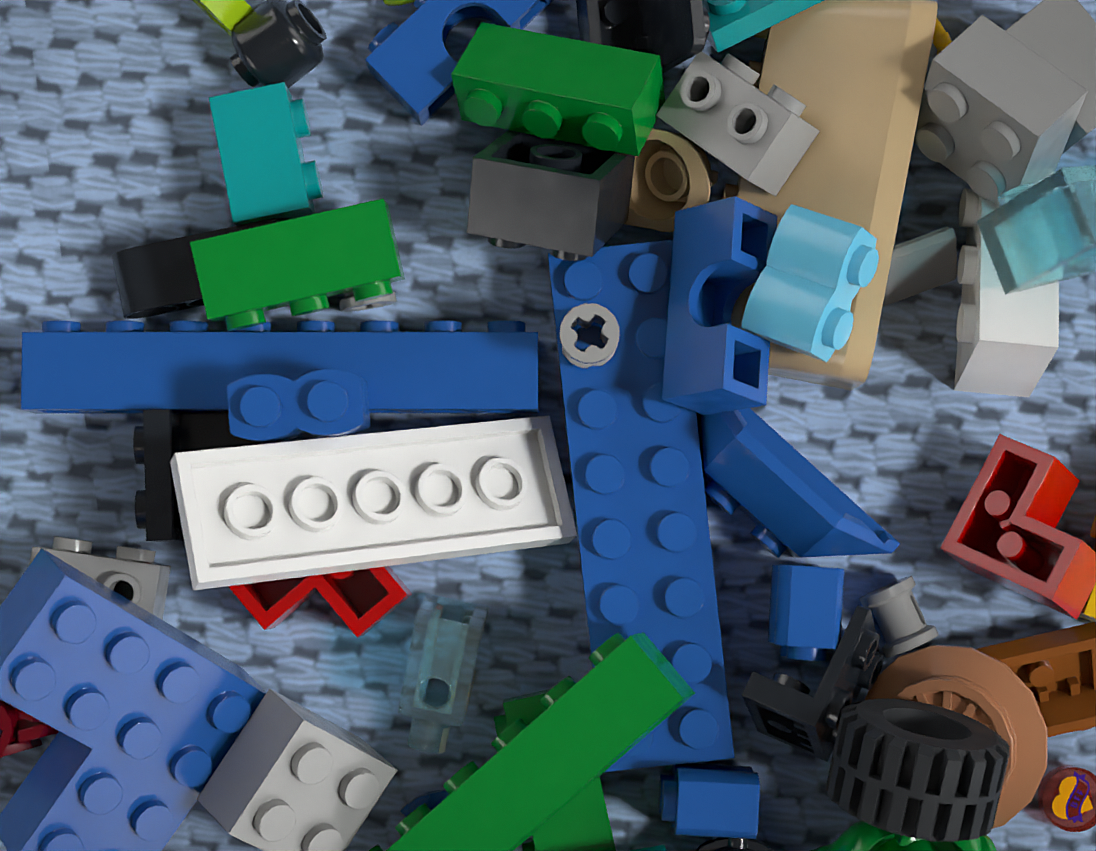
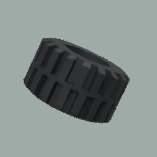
[825,698,1010,842]

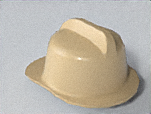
[625,128,718,232]

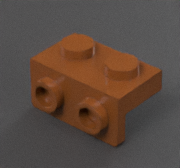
[976,622,1096,737]

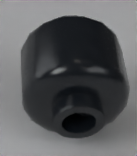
[230,0,327,89]

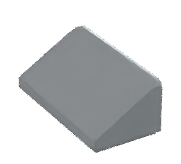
[883,226,957,307]

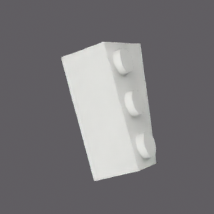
[954,172,1059,397]

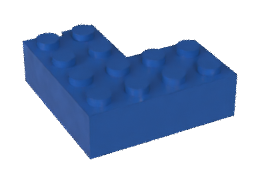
[0,548,266,851]

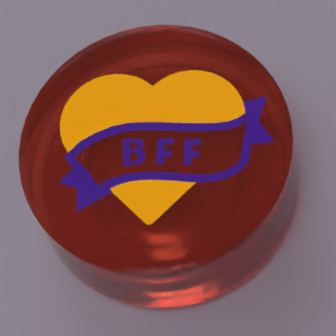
[1038,765,1096,832]

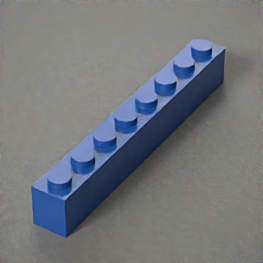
[21,321,538,414]

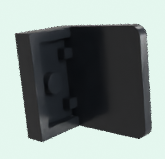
[576,0,710,74]
[133,409,270,542]

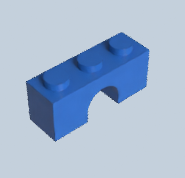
[365,0,553,126]
[662,196,777,415]

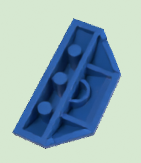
[697,408,900,559]

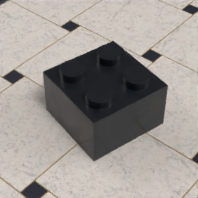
[467,130,635,261]

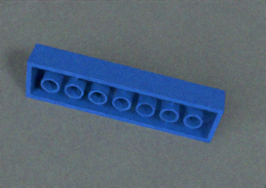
[548,240,735,772]

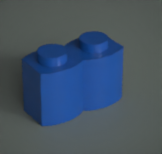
[227,369,370,443]
[768,565,845,661]
[658,763,760,839]

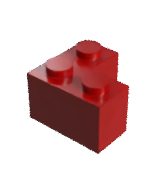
[940,434,1096,620]
[228,566,412,637]

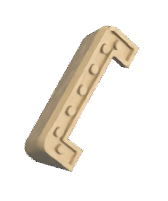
[722,0,938,391]

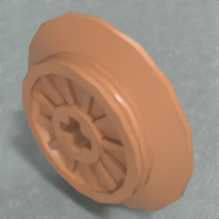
[865,645,1048,829]

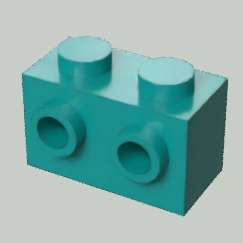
[209,82,323,226]

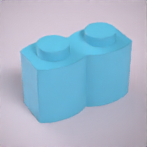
[741,204,879,362]

